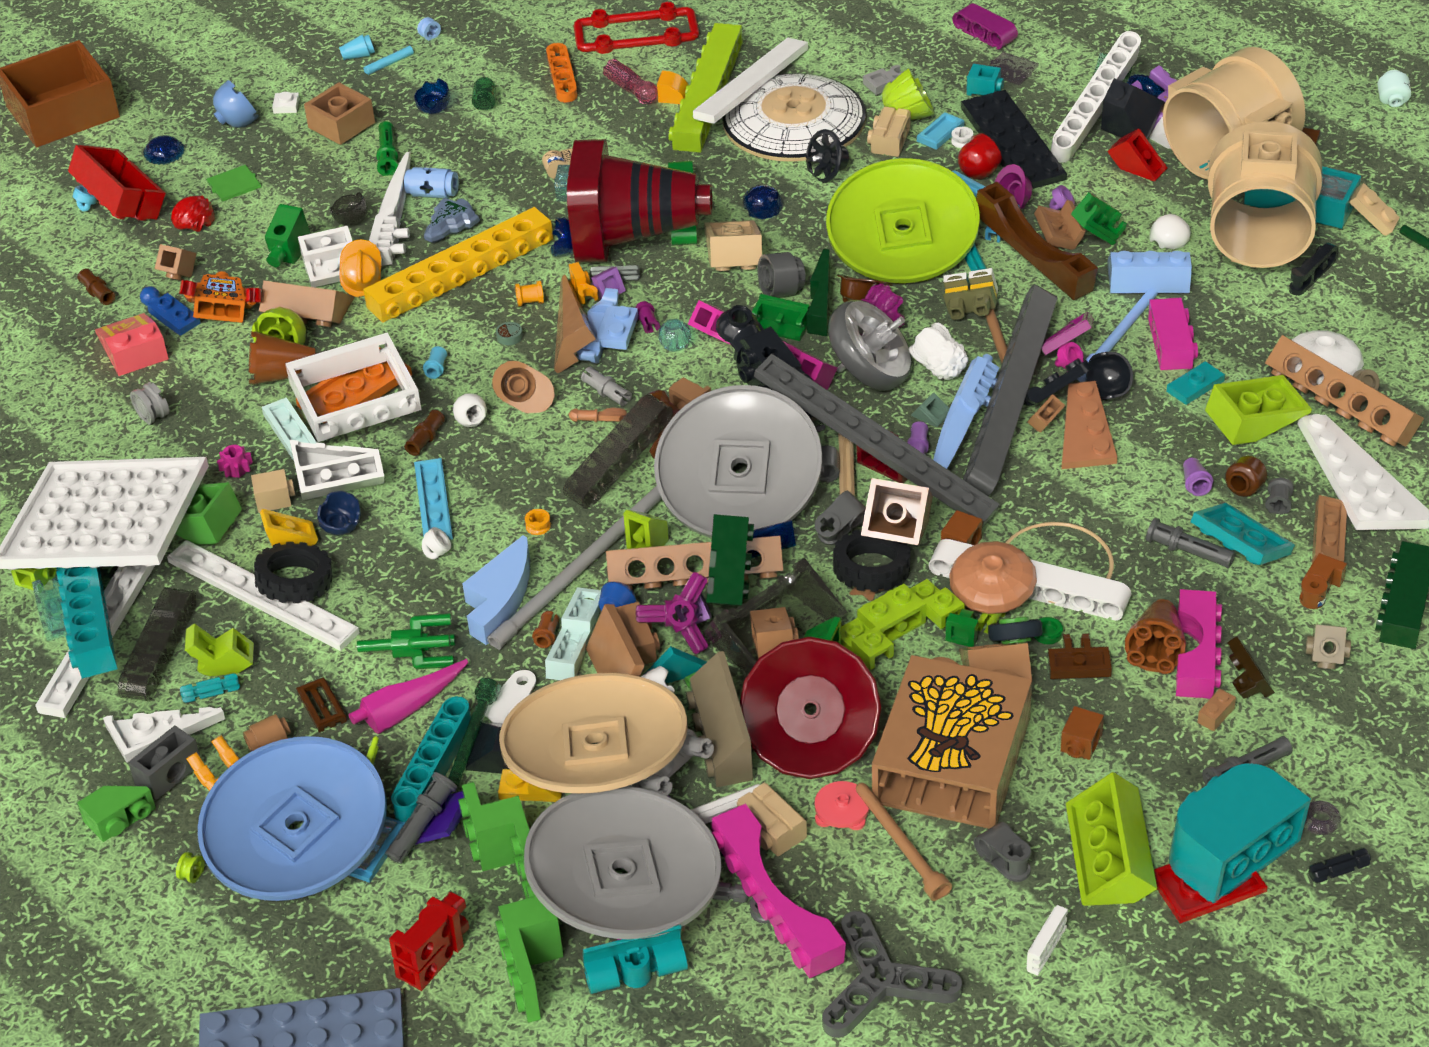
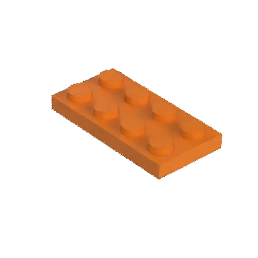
[296,347,412,424]

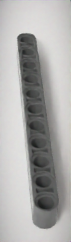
[963,284,1058,496]

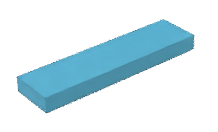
[414,458,453,540]

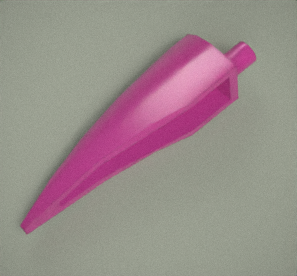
[349,659,468,734]

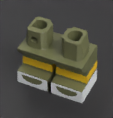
[943,268,998,320]

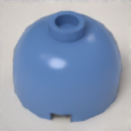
[213,80,259,128]

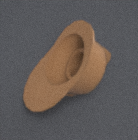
[492,361,555,413]

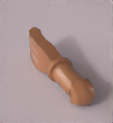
[569,408,627,422]

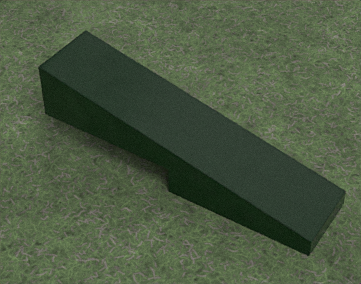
[806,249,830,336]

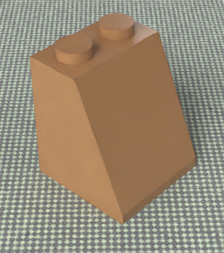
[861,478,933,546]

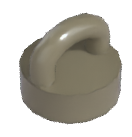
[1353,369,1380,391]

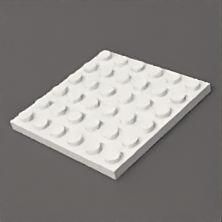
[0,457,209,570]

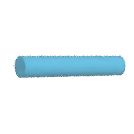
[363,46,414,75]

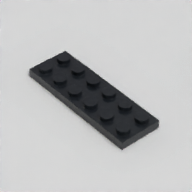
[961,90,1067,189]

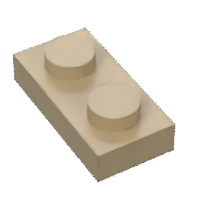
[1349,183,1400,236]

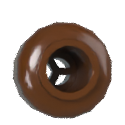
[1225,455,1267,497]

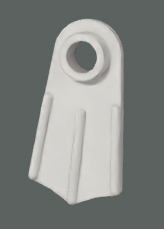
[482,670,536,724]

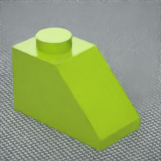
[623,510,669,549]

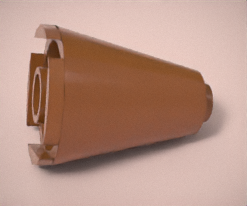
[249,331,316,385]

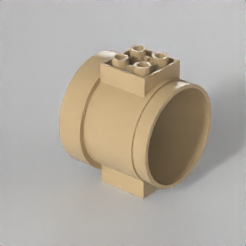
[1163,47,1305,179]
[1208,121,1322,268]

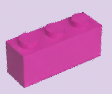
[1148,298,1198,370]

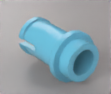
[423,346,447,379]

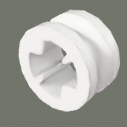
[951,127,974,148]

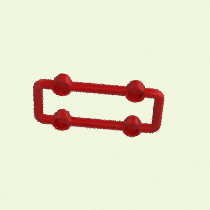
[573,2,700,54]

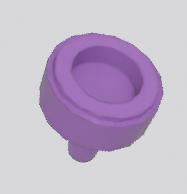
[1049,185,1075,210]

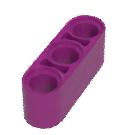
[952,3,1018,50]

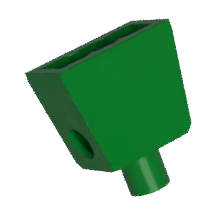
[265,204,311,267]

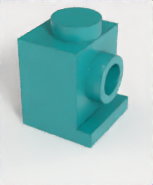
[967,63,1004,96]

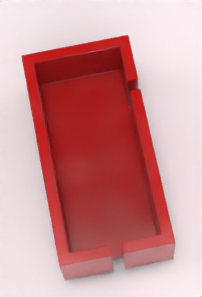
[68,145,166,221]

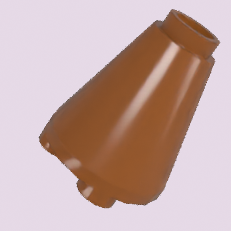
[1125,599,1186,674]

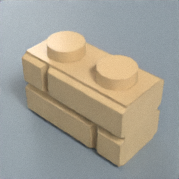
[867,107,911,157]
[737,782,807,856]

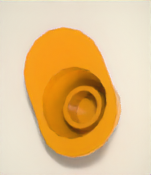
[340,239,381,297]

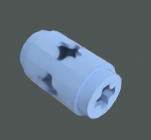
[404,167,459,199]

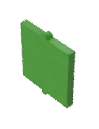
[206,165,261,202]

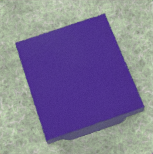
[415,791,464,845]

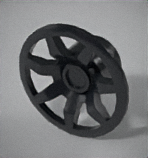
[806,129,849,183]

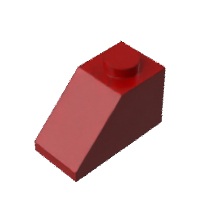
[1107,128,1168,181]

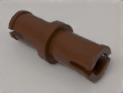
[77,268,115,305]
[404,410,445,456]

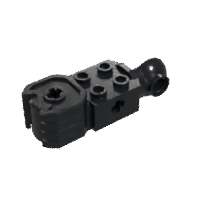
[716,305,825,433]

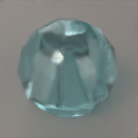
[658,319,691,352]

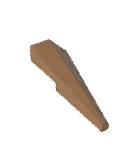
[554,275,596,373]

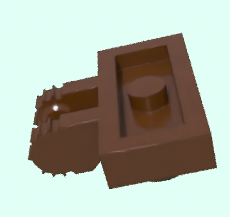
[1047,633,1112,679]

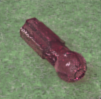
[603,58,658,104]

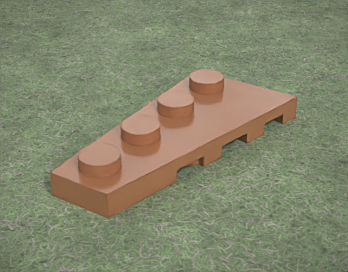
[1062,381,1117,469]

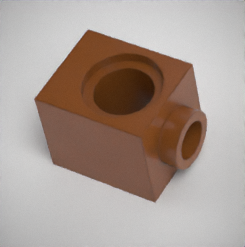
[941,510,982,545]
[1060,706,1104,760]

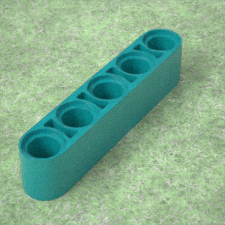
[391,696,472,823]

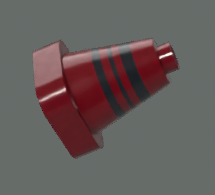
[567,139,713,263]

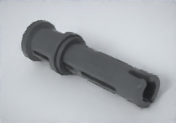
[1146,517,1236,569]
[1202,736,1293,785]
[384,772,458,865]

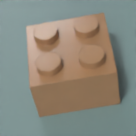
[304,82,375,145]

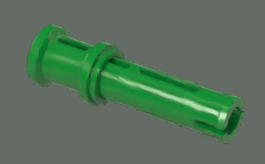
[376,121,398,176]

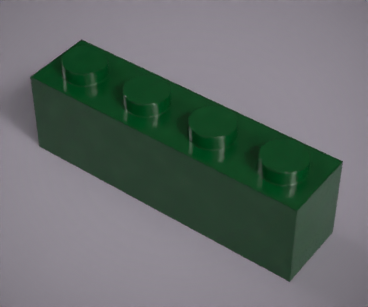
[1375,541,1429,650]

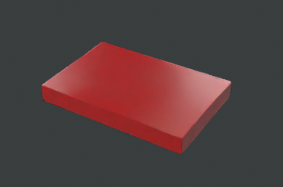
[1154,864,1268,924]

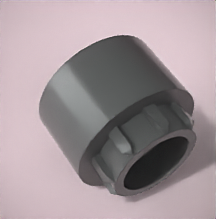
[757,252,806,298]

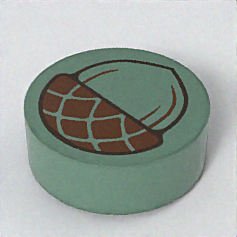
[496,322,523,345]

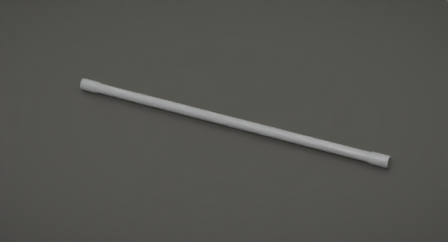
[487,485,662,650]

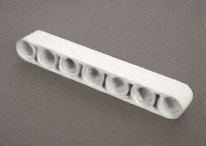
[1051,31,1141,163]
[928,539,1131,621]

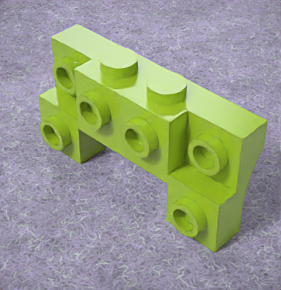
[841,579,964,670]

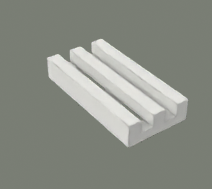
[1027,905,1068,976]

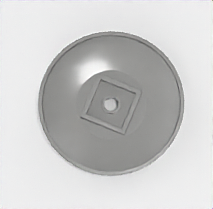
[654,385,823,538]
[524,786,721,939]

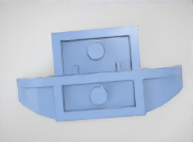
[576,288,638,364]

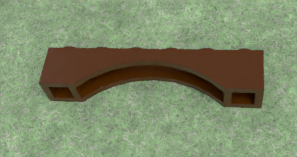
[976,182,1098,300]

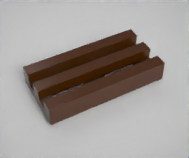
[296,677,347,733]

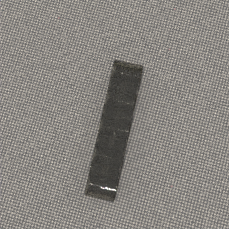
[563,394,673,509]
[118,587,196,702]

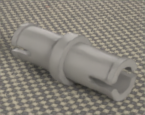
[581,366,632,407]

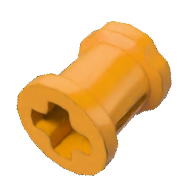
[515,280,544,307]

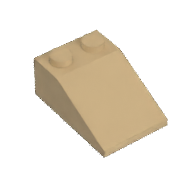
[704,220,762,271]

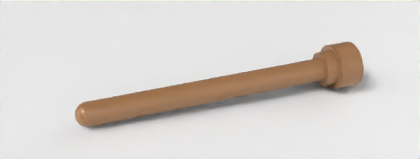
[856,783,952,901]

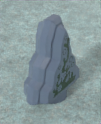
[424,198,480,243]

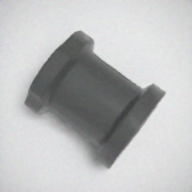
[1265,477,1294,515]

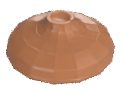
[949,541,1037,614]

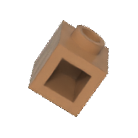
[155,244,197,280]

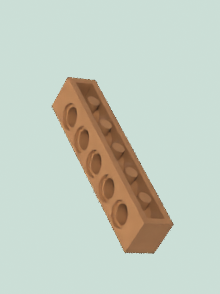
[1265,335,1424,447]
[606,536,783,590]

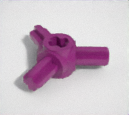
[636,572,708,654]

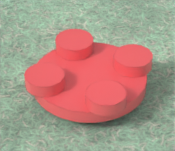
[815,781,870,830]

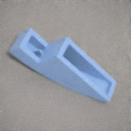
[462,535,530,645]

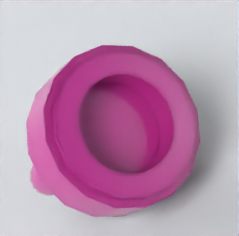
[1055,342,1083,369]

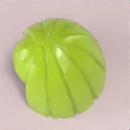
[882,69,935,120]

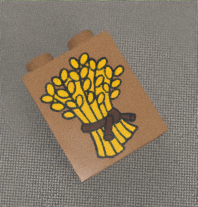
[872,655,1032,829]

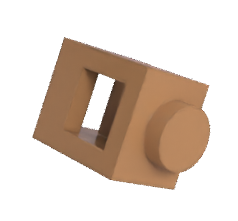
[669,377,711,410]

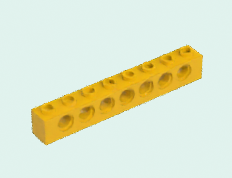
[363,207,553,323]

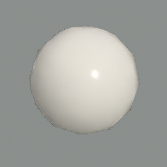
[453,394,487,427]

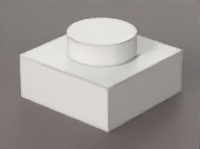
[272,92,300,114]

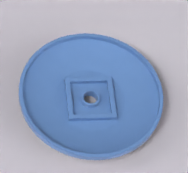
[198,736,387,901]

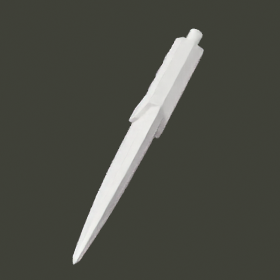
[369,151,411,266]

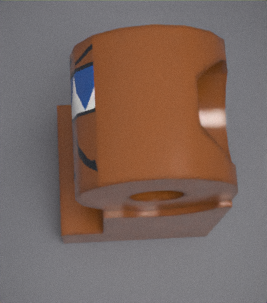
[1299,553,1347,609]

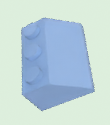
[1107,251,1192,293]

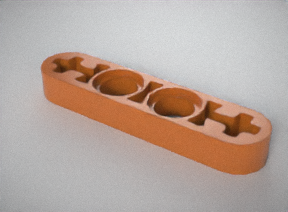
[546,43,577,103]

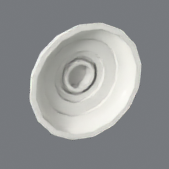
[1292,330,1364,384]

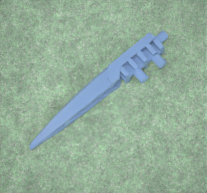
[933,354,1000,469]

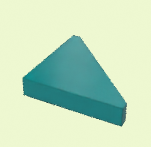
[643,646,707,683]

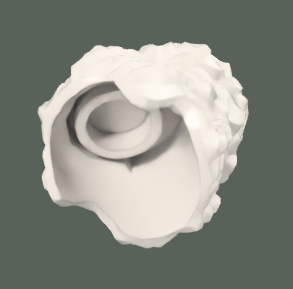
[909,322,969,380]

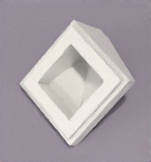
[1149,117,1171,149]

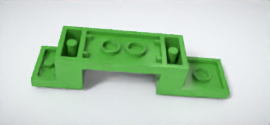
[458,782,563,1023]

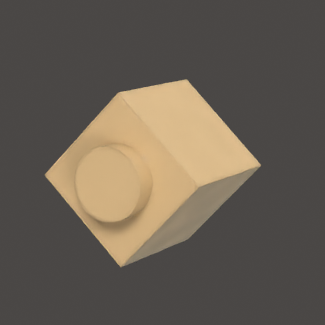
[251,469,295,513]

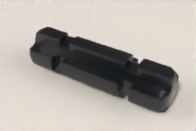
[1308,847,1371,883]

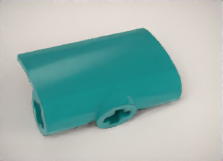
[582,925,688,994]

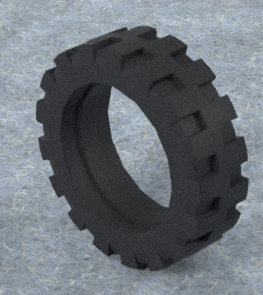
[833,530,911,592]
[254,542,332,603]

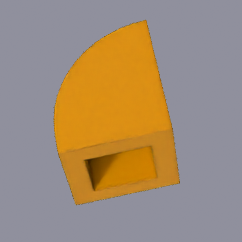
[657,70,689,104]

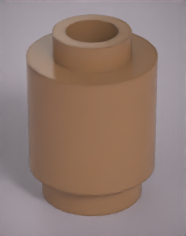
[243,714,291,752]

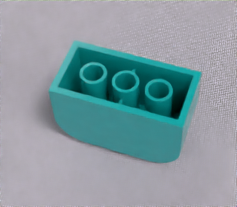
[1169,763,1311,904]

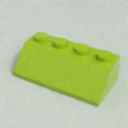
[1066,772,1157,906]

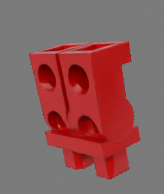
[389,892,469,991]

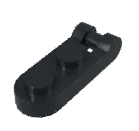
[1289,242,1339,296]
[1023,358,1092,406]

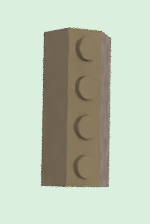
[686,651,753,788]

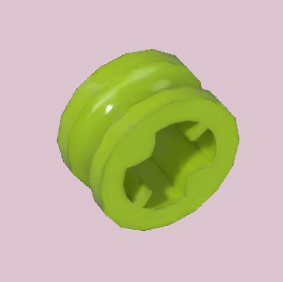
[176,852,205,884]

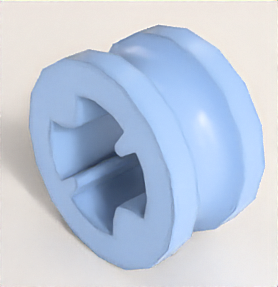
[417,17,441,41]

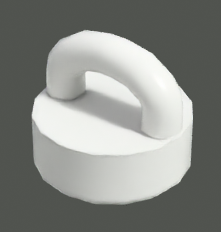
[422,527,451,559]

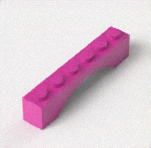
[688,300,838,390]
[711,803,846,979]

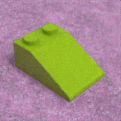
[1205,375,1312,445]

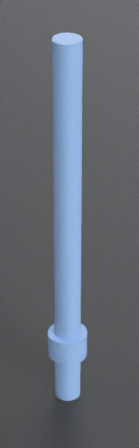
[1077,289,1158,382]

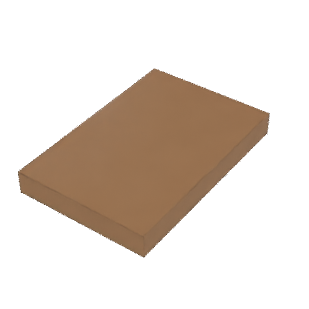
[586,604,645,677]

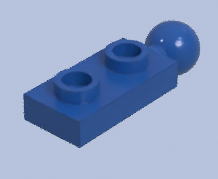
[140,286,201,336]

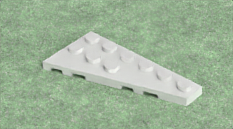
[1297,414,1429,530]

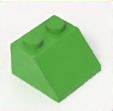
[175,482,242,545]

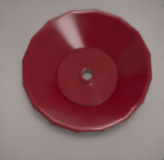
[740,637,882,779]

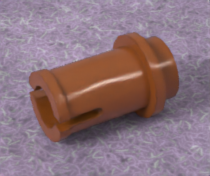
[532,611,560,648]

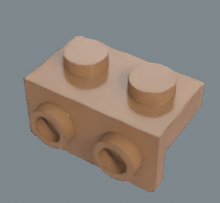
[1034,200,1086,250]

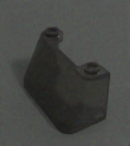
[703,558,848,675]

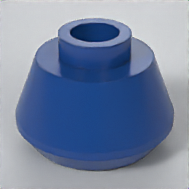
[598,582,637,611]

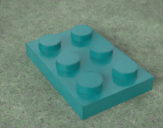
[1191,503,1295,565]

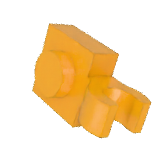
[569,262,598,304]

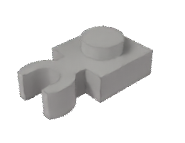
[863,65,904,95]

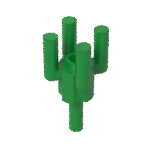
[357,613,455,669]

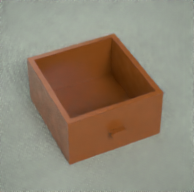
[0,40,120,148]

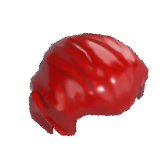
[171,195,215,232]

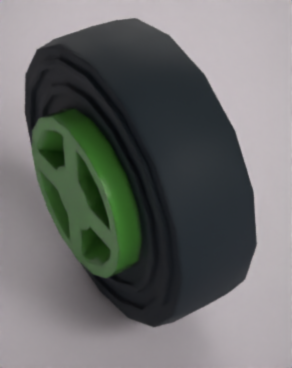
[988,616,1042,644]

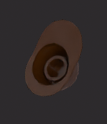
[837,274,893,302]

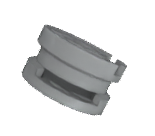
[130,382,169,425]

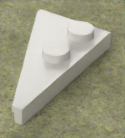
[103,707,225,763]

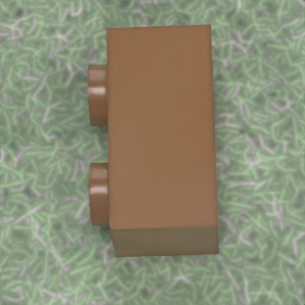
[1027,394,1065,433]
[1197,688,1236,731]

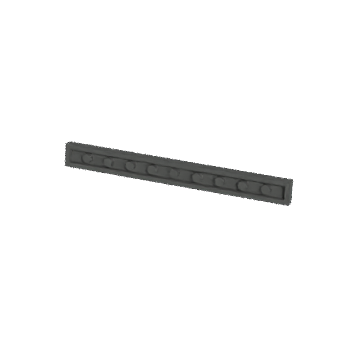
[754,354,1000,528]

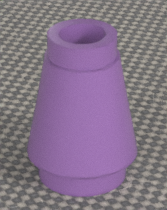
[1183,458,1213,496]

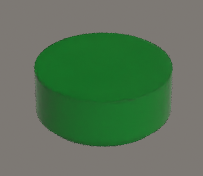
[1034,617,1063,644]

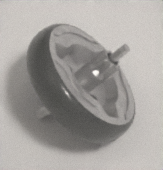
[828,300,912,391]

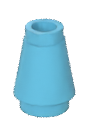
[339,34,375,60]

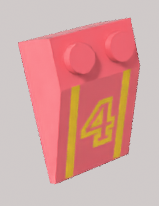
[95,313,169,376]

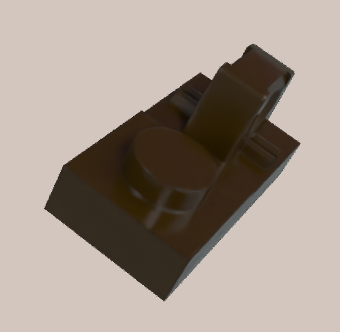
[1227,636,1275,699]

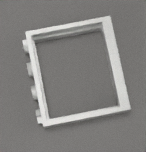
[285,333,421,442]

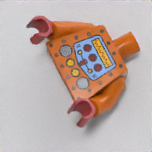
[179,271,261,323]

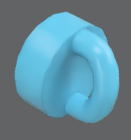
[73,185,97,212]

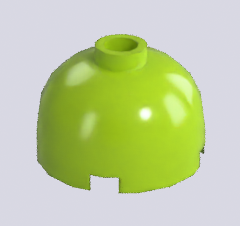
[252,307,306,345]

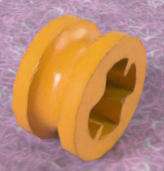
[525,509,551,535]

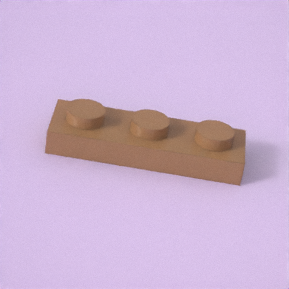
[1312,495,1347,563]

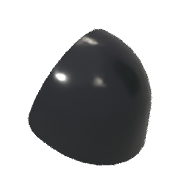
[1086,351,1133,400]

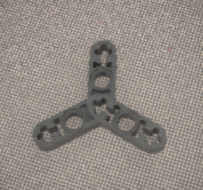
[822,911,962,1038]

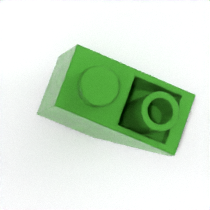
[77,786,156,842]

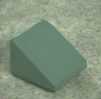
[911,392,950,427]

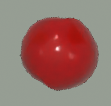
[958,133,1002,179]

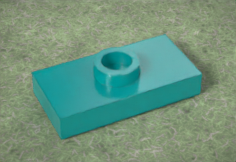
[1166,361,1225,405]

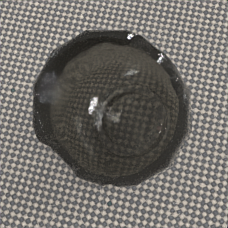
[330,192,368,226]

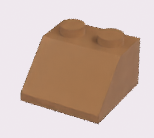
[959,642,1032,679]

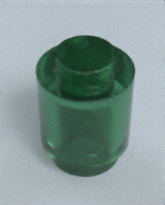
[472,77,496,110]

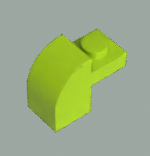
[185,624,254,677]

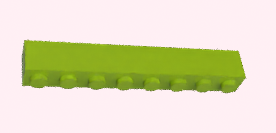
[669,23,743,153]

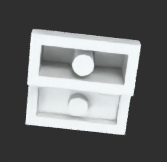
[298,226,352,287]

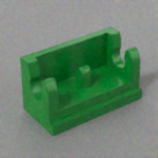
[1071,192,1127,245]
[752,294,810,341]

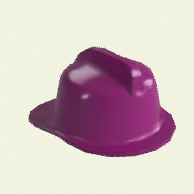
[995,164,1033,210]

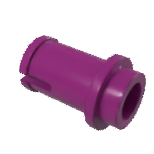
[635,301,660,334]

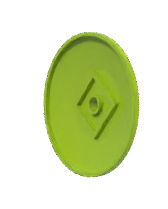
[826,158,980,283]

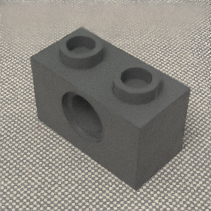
[128,725,201,801]

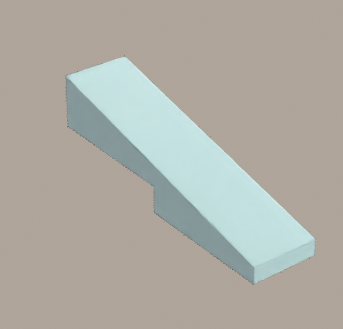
[545,587,601,680]

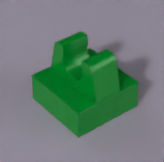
[945,609,978,647]

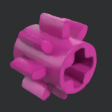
[217,445,253,478]

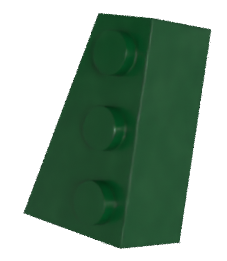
[706,514,754,605]

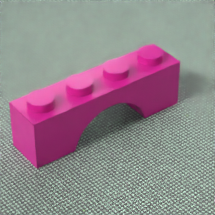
[1176,589,1222,699]

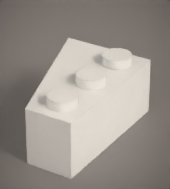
[290,440,384,500]

